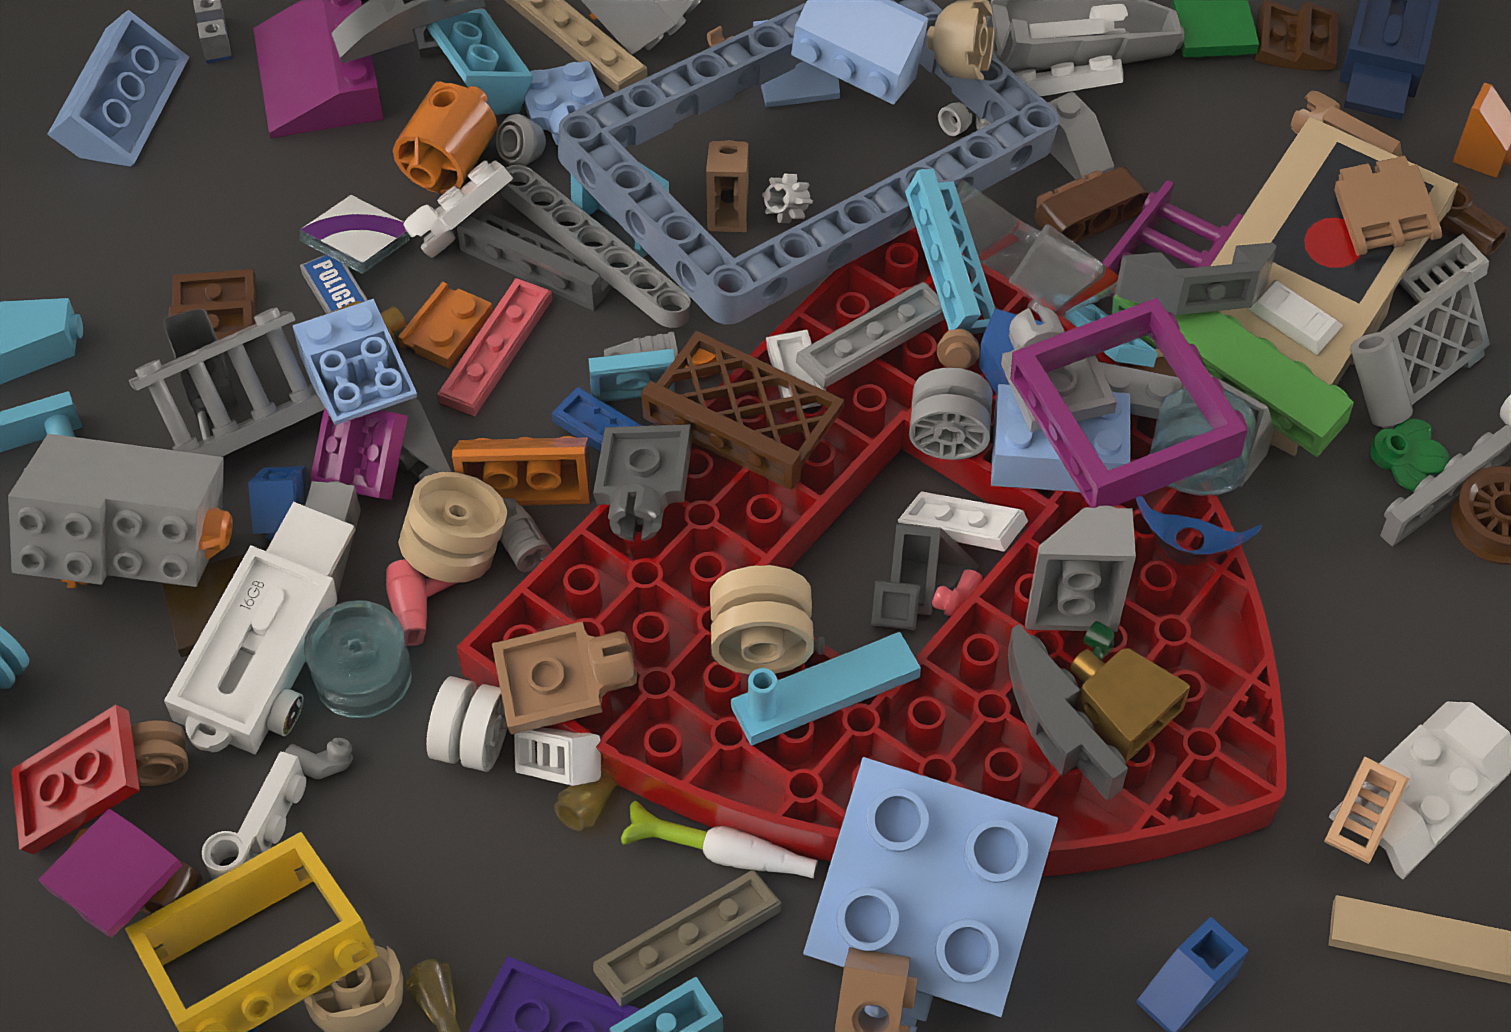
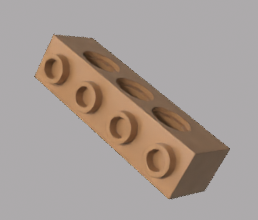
[835,947,918,1032]

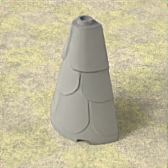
[985,0,1184,73]

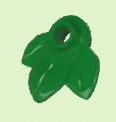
[1370,418,1451,492]

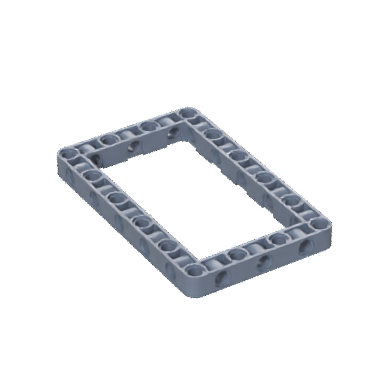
[558,0,1060,324]

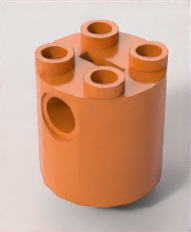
[393,81,498,194]

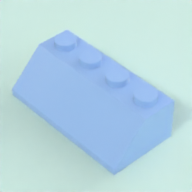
[47,10,189,167]

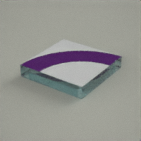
[300,195,413,274]

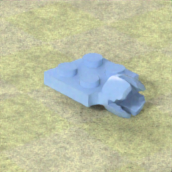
[523,61,604,145]

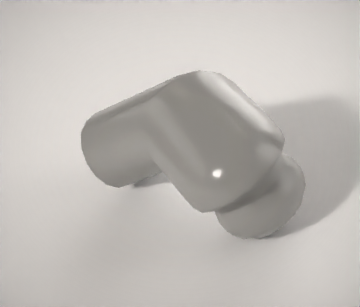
[285,738,353,779]

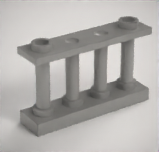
[128,307,324,457]

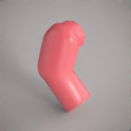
[932,570,983,616]

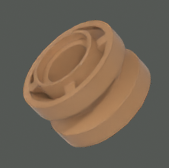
[131,720,188,786]

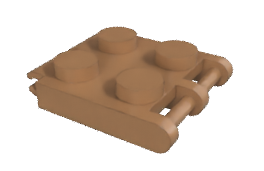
[1334,156,1442,256]

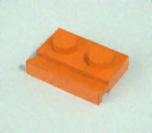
[398,282,493,369]

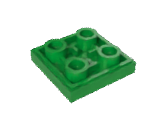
[1171,0,1259,58]

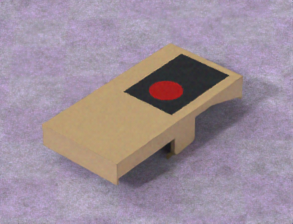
[1155,117,1458,456]

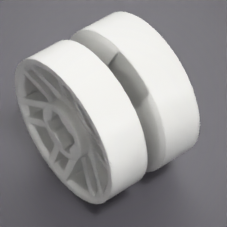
[426,676,507,772]

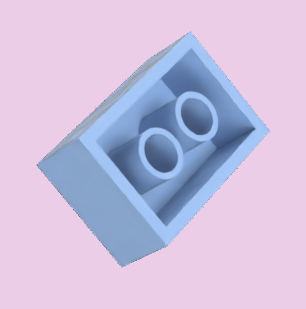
[991,384,1130,492]

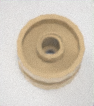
[398,472,508,582]
[710,565,814,674]

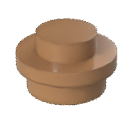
[937,329,980,369]

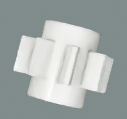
[762,173,813,223]

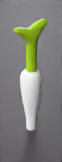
[621,800,818,879]

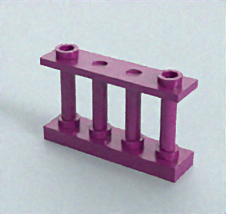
[1083,180,1243,305]

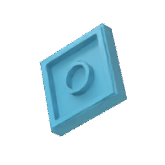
[588,349,675,402]

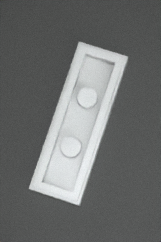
[898,491,1028,551]

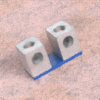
[193,0,232,63]

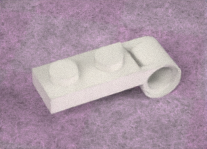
[202,751,306,880]

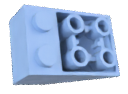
[292,299,418,425]

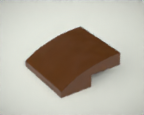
[1255,0,1339,71]
[169,269,256,340]

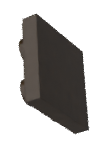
[162,553,246,657]

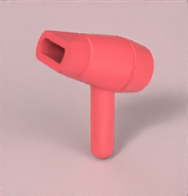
[386,559,459,646]

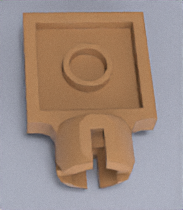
[1291,91,1403,157]
[492,621,637,735]

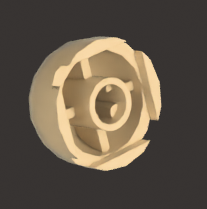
[927,0,994,80]
[303,939,403,1032]

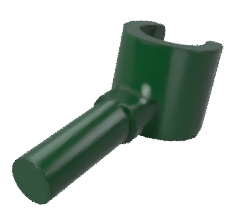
[1080,621,1114,685]

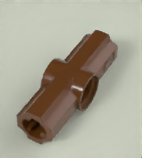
[1411,162,1510,257]

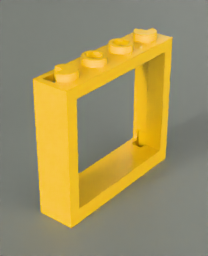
[125,832,379,1032]

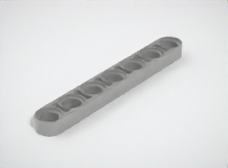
[500,165,691,328]

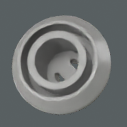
[496,114,546,166]

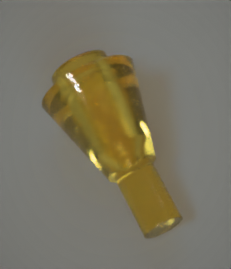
[404,958,461,1032]

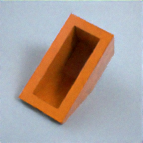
[1452,82,1511,178]

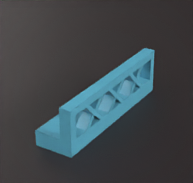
[905,168,995,334]

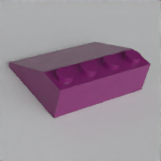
[253,0,384,138]

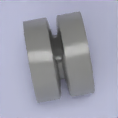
[909,368,993,460]

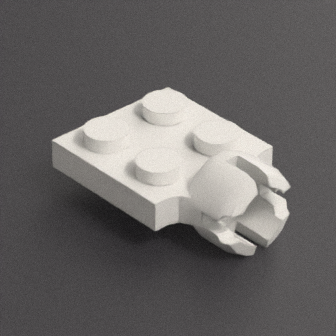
[1027,4,1129,39]
[403,161,513,258]

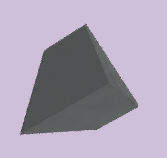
[891,523,980,615]

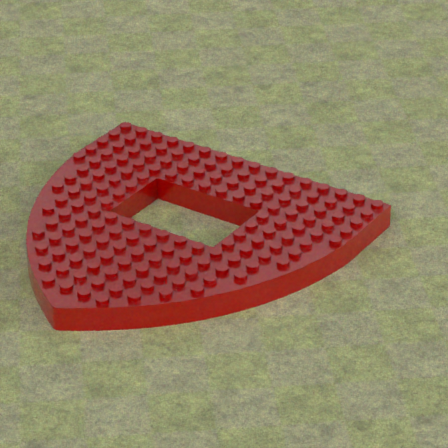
[456,227,1286,876]

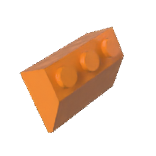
[452,436,591,506]

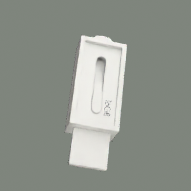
[164,502,355,755]

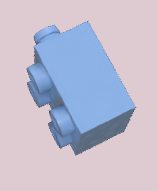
[803,757,1058,1032]

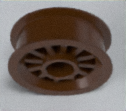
[1451,466,1511,564]

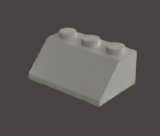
[1025,506,1136,632]

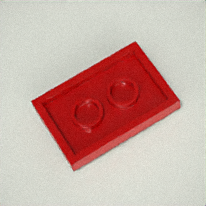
[11,705,140,855]

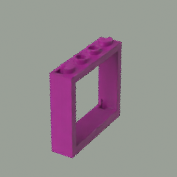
[1010,297,1248,508]

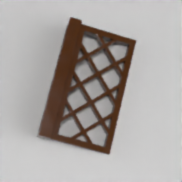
[641,331,845,490]

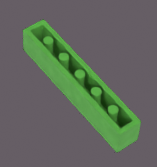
[1112,294,1354,457]

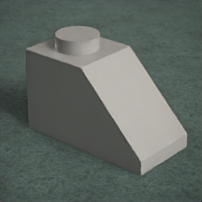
[1048,91,1114,180]

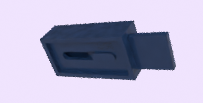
[1339,0,1439,120]

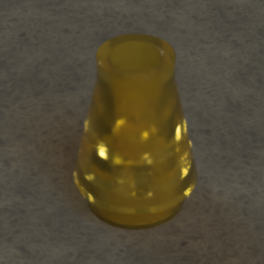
[554,767,618,831]

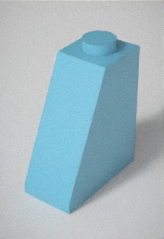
[0,298,83,385]

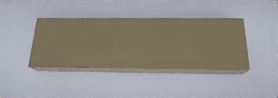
[593,870,782,1007]

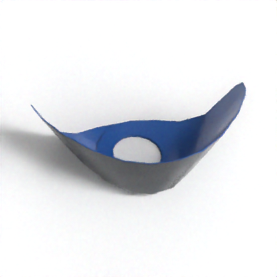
[1136,496,1262,566]

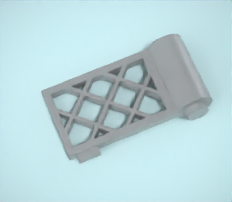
[1350,271,1490,429]

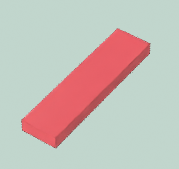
[437,278,552,417]

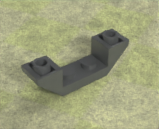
[1115,242,1277,315]

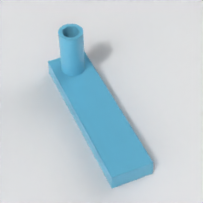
[0,391,83,452]
[731,632,921,746]

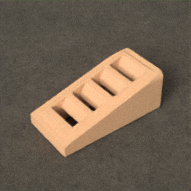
[1324,757,1410,864]

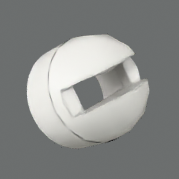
[938,102,972,136]

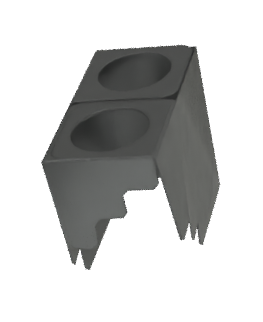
[163,309,238,418]

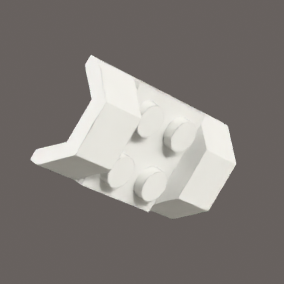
[1329,701,1511,879]

